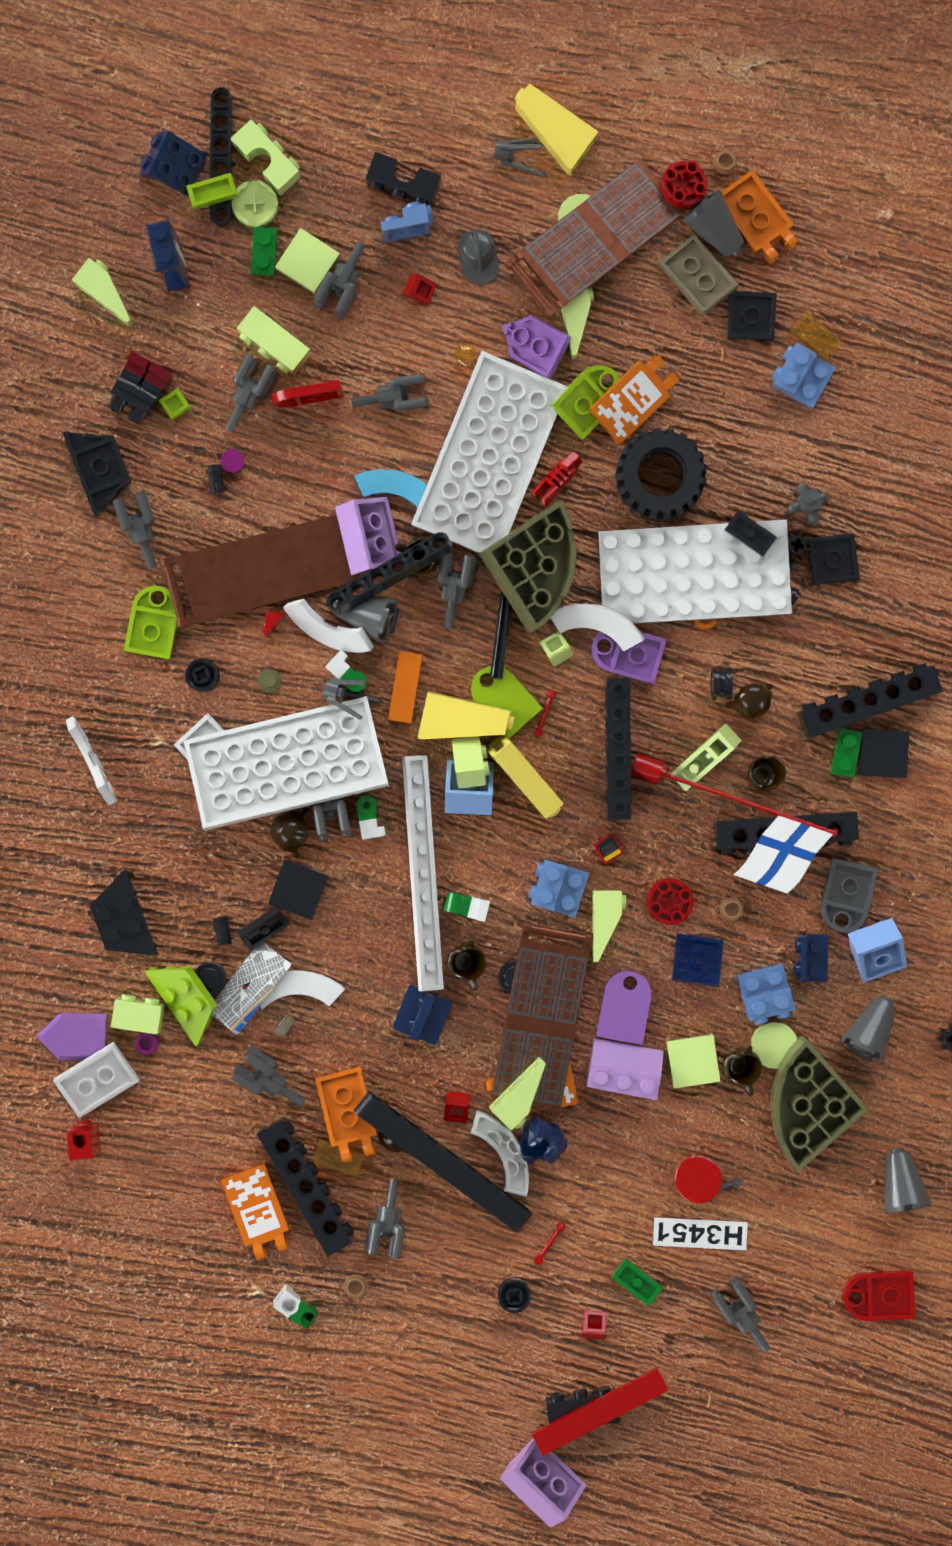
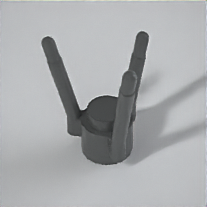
[495,138,547,178]
[322,678,381,720]

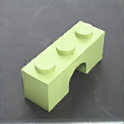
[230,120,301,196]

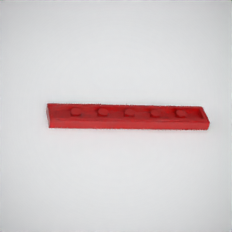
[531,1367,669,1456]

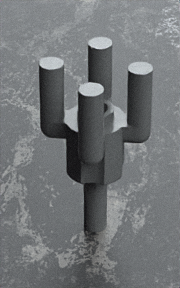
[313,241,366,320]
[225,354,279,432]
[351,373,430,411]
[784,482,829,527]
[112,491,157,570]
[437,552,478,629]
[313,798,351,841]
[231,1045,306,1107]
[365,1178,405,1259]
[710,1275,770,1353]

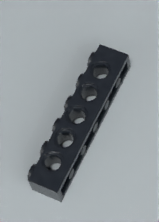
[797,663,943,739]
[605,678,632,820]
[713,811,859,854]
[256,1117,354,1257]

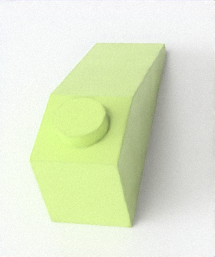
[72,258,134,328]
[561,287,594,360]
[671,723,741,791]
[592,890,626,962]
[489,1057,546,1131]

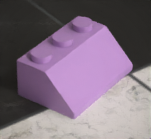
[335,497,403,575]
[586,1037,664,1100]
[499,1439,586,1528]

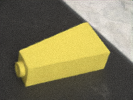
[515,83,598,176]
[418,692,515,739]
[486,735,564,819]

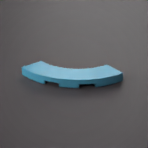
[354,469,427,508]

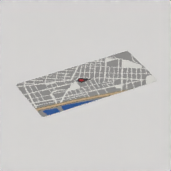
[212,942,291,1035]

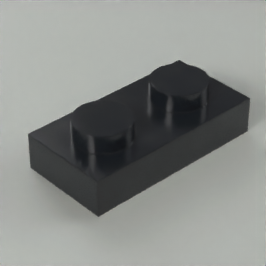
[724,510,777,557]
[237,906,290,951]

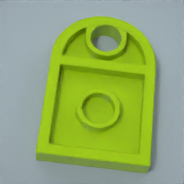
[550,365,620,439]
[124,586,177,660]
[471,666,543,739]

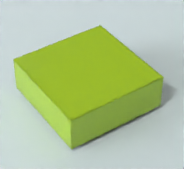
[158,388,191,421]

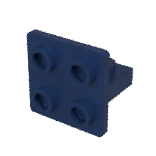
[393,985,452,1045]

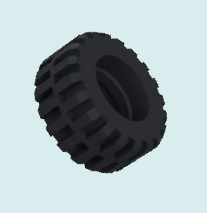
[615,428,707,521]

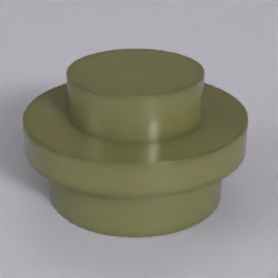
[258,669,281,693]

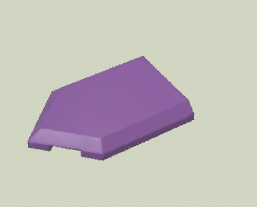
[502,315,571,379]
[36,1013,107,1060]

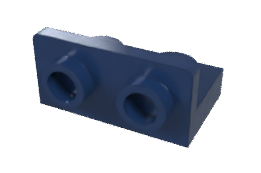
[794,934,828,982]

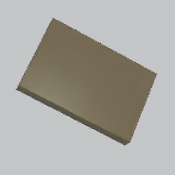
[658,234,739,316]

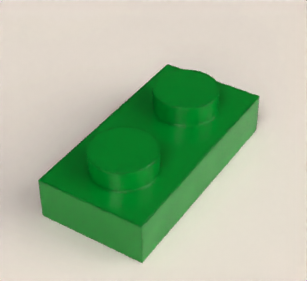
[250,227,278,277]
[830,728,862,778]
[611,1257,663,1306]

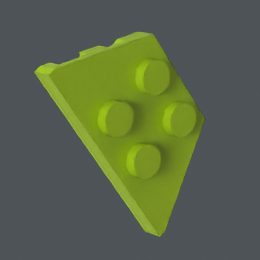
[145,966,217,1046]

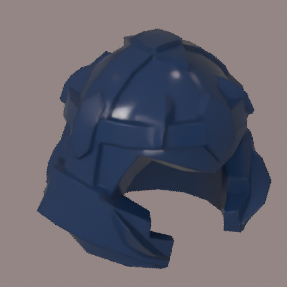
[520,1115,567,1165]

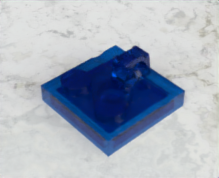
[671,933,724,987]

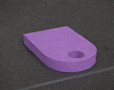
[591,631,667,685]
[596,970,651,1045]

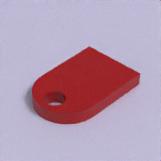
[271,380,344,408]
[843,1270,916,1321]

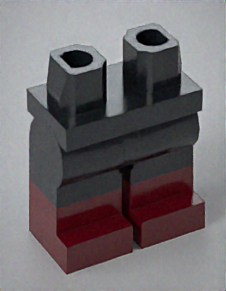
[109,351,174,425]

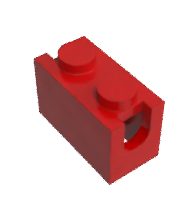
[67,1120,101,1161]

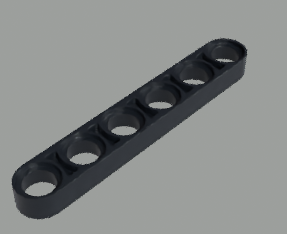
[209,87,233,227]
[326,532,452,615]

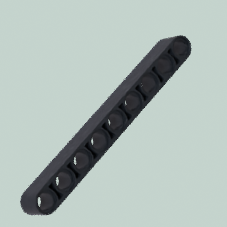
[353,1091,533,1233]

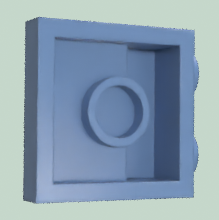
[381,202,433,243]
[771,343,836,409]
[528,859,589,918]
[736,963,796,1025]

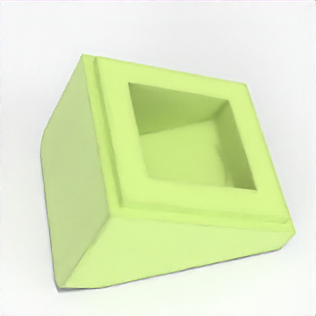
[539,631,573,666]

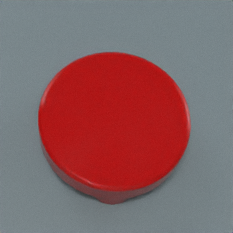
[660,160,708,209]
[646,878,694,925]
[675,1155,722,1204]

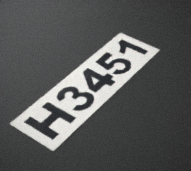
[653,1217,748,1250]

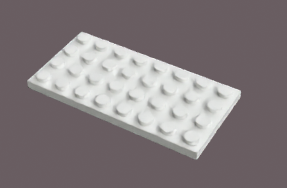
[411,351,567,553]
[598,520,792,624]
[184,696,389,831]

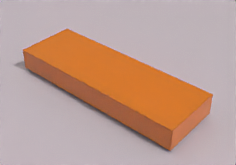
[388,651,423,724]

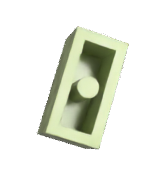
[452,736,490,789]
[111,994,165,1034]

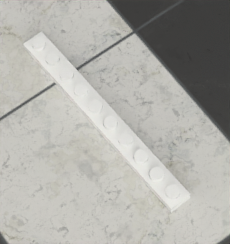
[402,755,444,992]

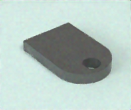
[820,858,879,933]

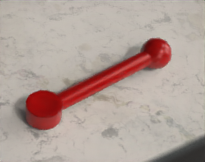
[534,690,556,737]
[534,1222,566,1265]

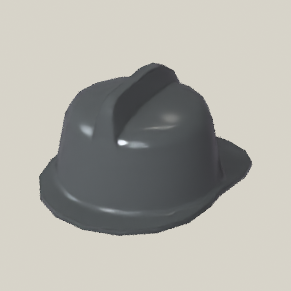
[458,229,499,285]

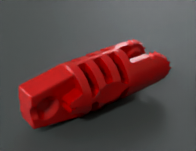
[531,452,582,506]

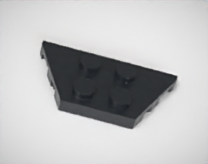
[62,431,132,517]
[90,869,159,955]

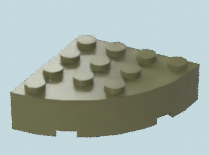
[478,500,576,633]
[770,1035,869,1172]

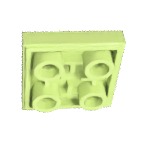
[275,228,340,294]
[666,1034,720,1088]

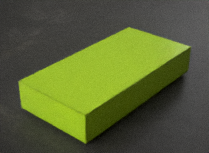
[186,173,238,210]

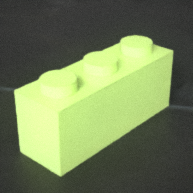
[237,306,311,376]

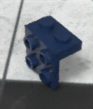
[139,131,206,195]

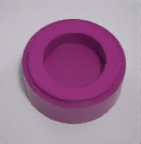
[221,449,245,474]
[135,1032,160,1055]

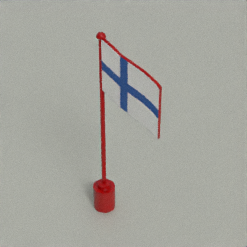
[631,753,838,893]

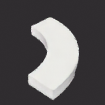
[283,599,374,653]
[551,603,645,651]
[66,716,116,806]
[260,970,345,1009]
[471,1110,529,1197]

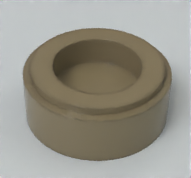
[274,1014,295,1038]

